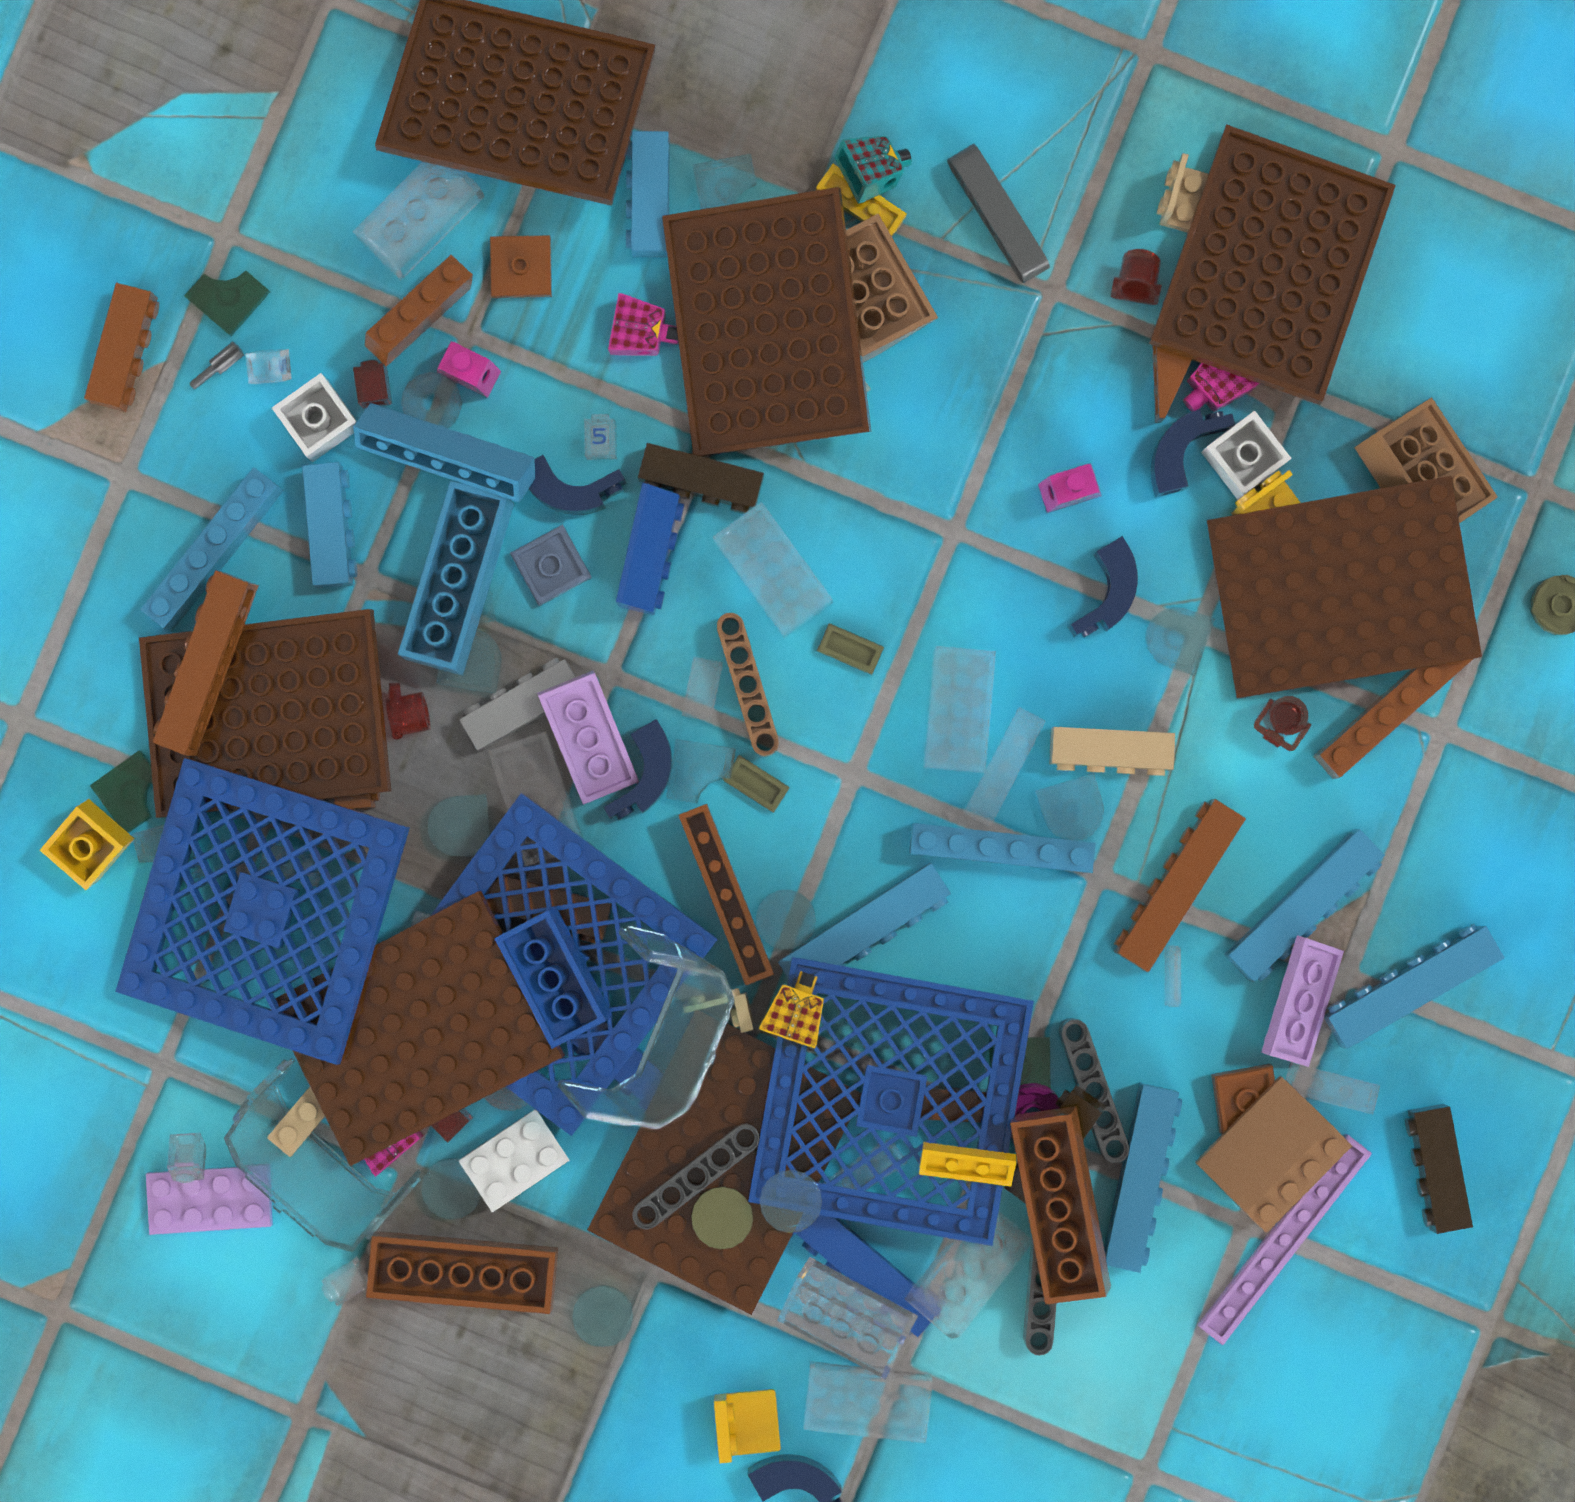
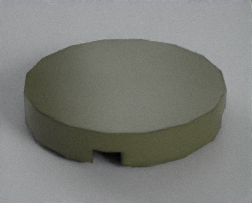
[1530,575,1575,635]
[691,1186,753,1249]

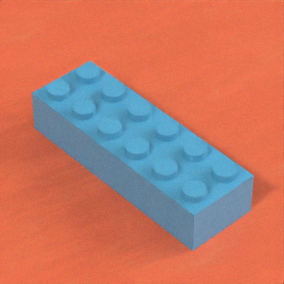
[398,481,514,676]

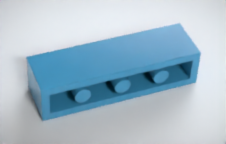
[626,131,670,257]
[302,462,358,589]

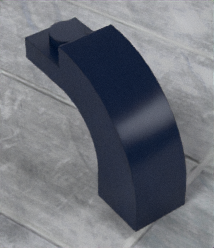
[1150,409,1235,497]
[529,455,627,515]
[1068,536,1138,638]
[603,719,672,820]
[748,1454,843,1502]

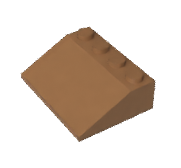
[846,214,938,363]
[1354,397,1498,523]
[1195,1076,1352,1233]

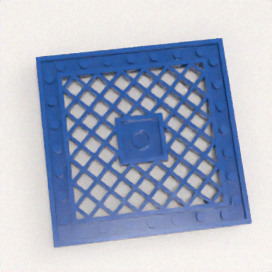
[115,758,410,1065]
[430,793,718,1136]
[748,957,1034,1246]

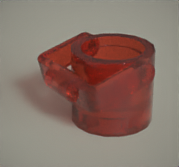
[1111,249,1162,305]
[386,682,431,739]
[1254,696,1312,751]

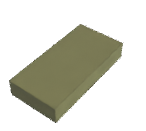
[817,623,884,675]
[723,755,790,813]

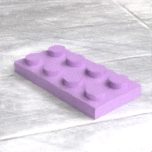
[537,670,639,805]
[1261,936,1344,1067]
[146,1164,273,1235]

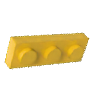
[816,163,907,237]
[919,1142,1016,1187]

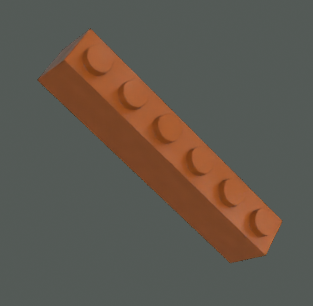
[153,570,259,756]
[1313,659,1473,779]
[1114,799,1246,972]
[678,804,774,985]

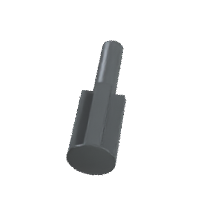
[190,341,244,389]

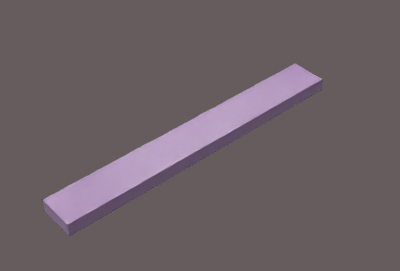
[1197,1134,1372,1345]

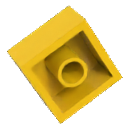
[40,799,135,890]

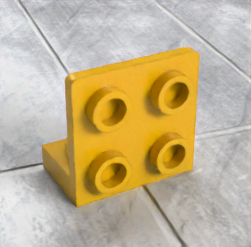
[1231,470,1301,515]
[714,1389,781,1464]

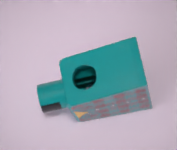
[834,136,912,204]

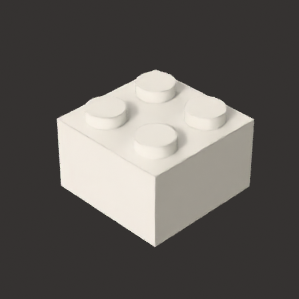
[272,373,357,462]
[1201,411,1292,500]

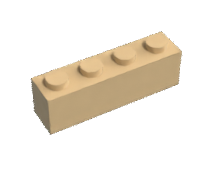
[1049,727,1175,776]

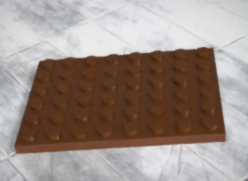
[375,0,655,206]
[1149,124,1396,405]
[662,187,872,456]
[1207,476,1482,698]
[139,609,392,818]
[275,891,565,1166]
[587,1010,861,1315]

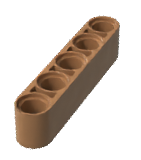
[717,613,779,757]

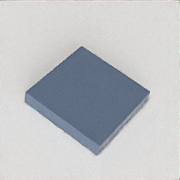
[510,524,592,607]

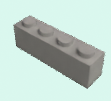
[459,658,576,752]

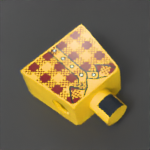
[759,971,824,1049]

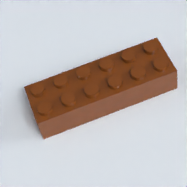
[1010,1106,1111,1305]
[366,1231,559,1314]

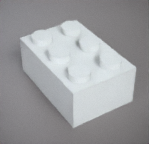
[459,1109,570,1212]

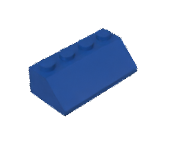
[616,483,685,615]
[494,907,613,1049]

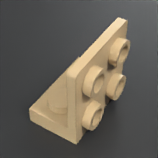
[1156,153,1208,233]
[685,988,755,1033]

